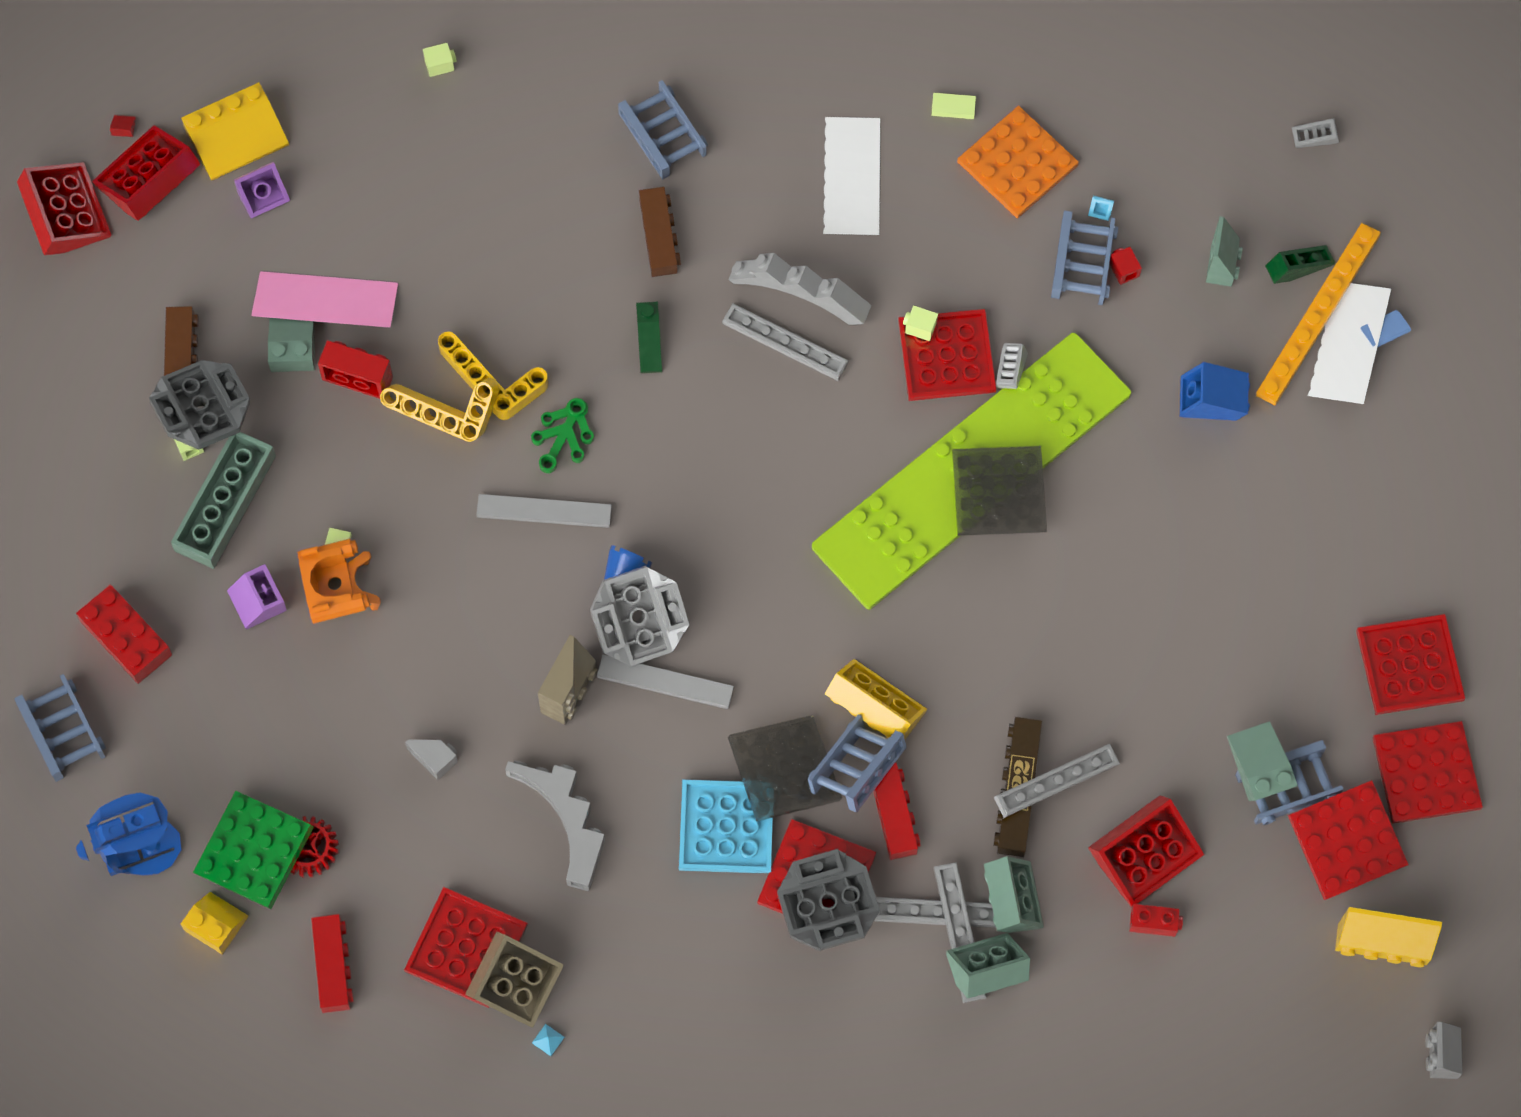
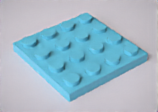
[679,780,774,873]

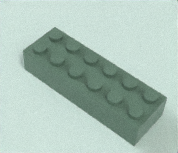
[171,432,276,569]

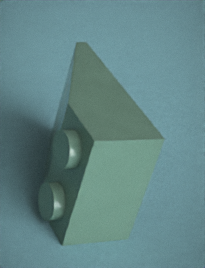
[1206,216,1243,287]
[268,318,315,372]
[1227,721,1298,801]

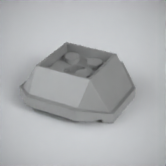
[590,566,689,666]

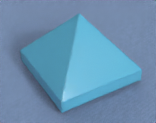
[1088,195,1114,221]
[532,1024,565,1056]

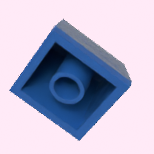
[1180,362,1250,421]

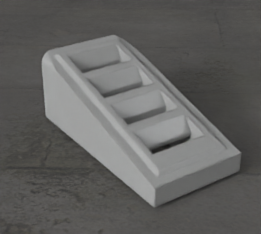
[1292,118,1339,148]
[996,343,1028,389]

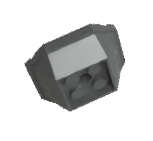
[149,360,250,450]
[777,849,880,951]

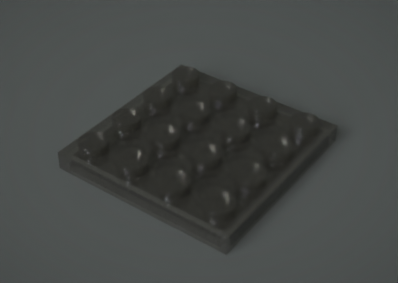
[952,446,1047,536]
[728,715,842,822]

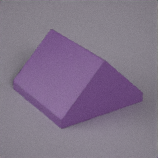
[234,162,290,218]

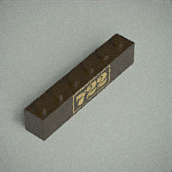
[993,717,1042,857]

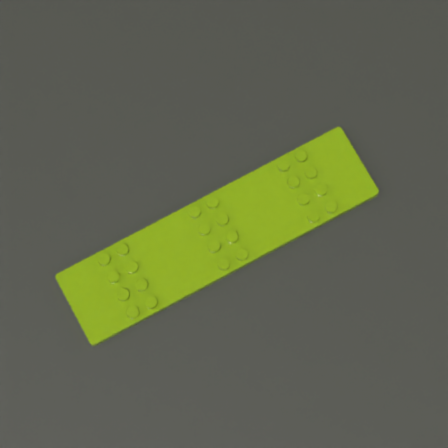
[812,333,1131,610]

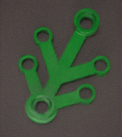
[531,398,594,473]

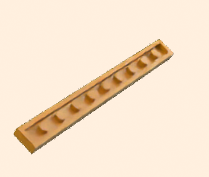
[1256,223,1381,406]

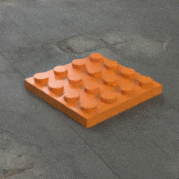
[957,105,1079,219]

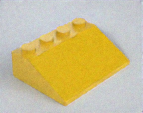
[181,82,289,181]
[1335,907,1442,967]

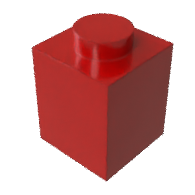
[1109,247,1142,285]

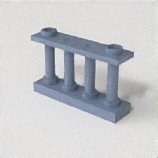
[618,80,708,180]
[1051,211,1118,305]
[14,674,106,782]
[808,714,907,813]
[1235,740,1344,825]

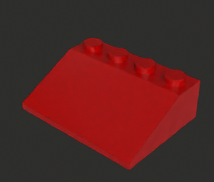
[92,125,201,221]
[17,162,111,255]
[1088,795,1204,907]

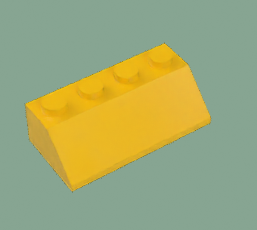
[825,659,927,739]

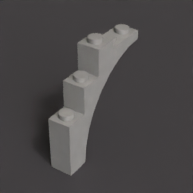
[728,253,871,325]
[505,761,605,891]

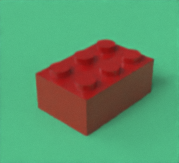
[318,340,393,399]

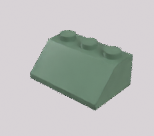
[984,856,1044,933]
[946,933,1030,998]

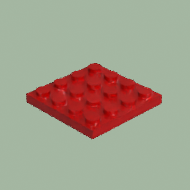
[898,309,996,401]
[1356,614,1465,715]
[1372,721,1483,824]
[1288,780,1409,900]
[757,819,876,914]
[404,887,528,1008]

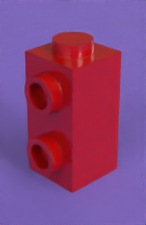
[1129,904,1183,937]

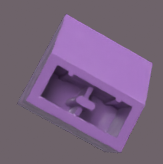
[227,564,287,630]

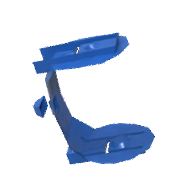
[76,792,181,876]

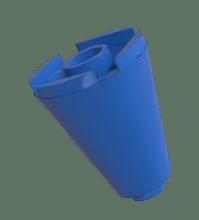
[604,545,652,580]

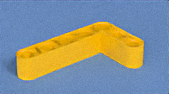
[438,332,548,420]
[380,378,499,442]

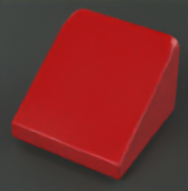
[110,115,136,137]

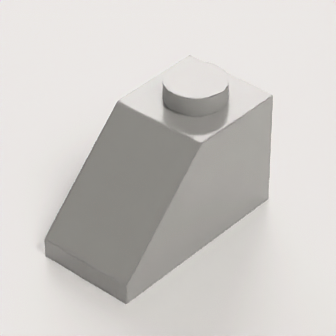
[405,740,458,780]

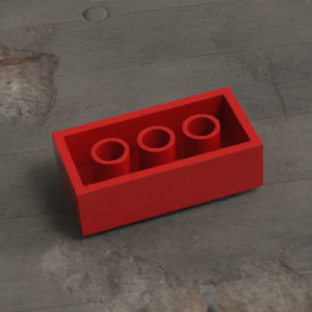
[76,584,172,684]

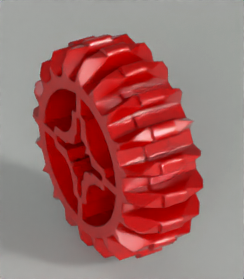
[291,816,339,878]

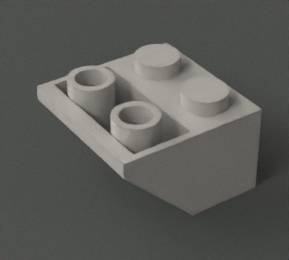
[1425,1022,1462,1079]

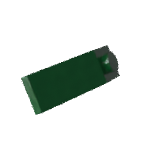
[1265,245,1335,284]
[636,301,662,373]

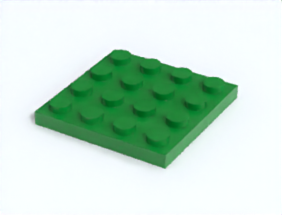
[193,791,314,909]

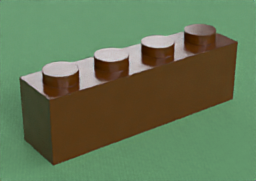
[639,187,681,277]
[164,306,199,376]

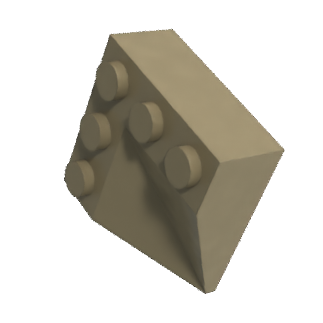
[538,635,598,725]
[465,932,564,1028]

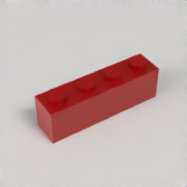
[873,762,921,860]
[311,914,354,1013]

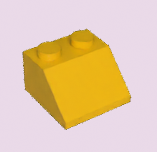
[181,892,249,954]

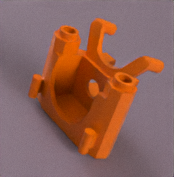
[297,538,381,624]

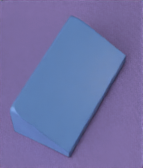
[1360,310,1411,347]

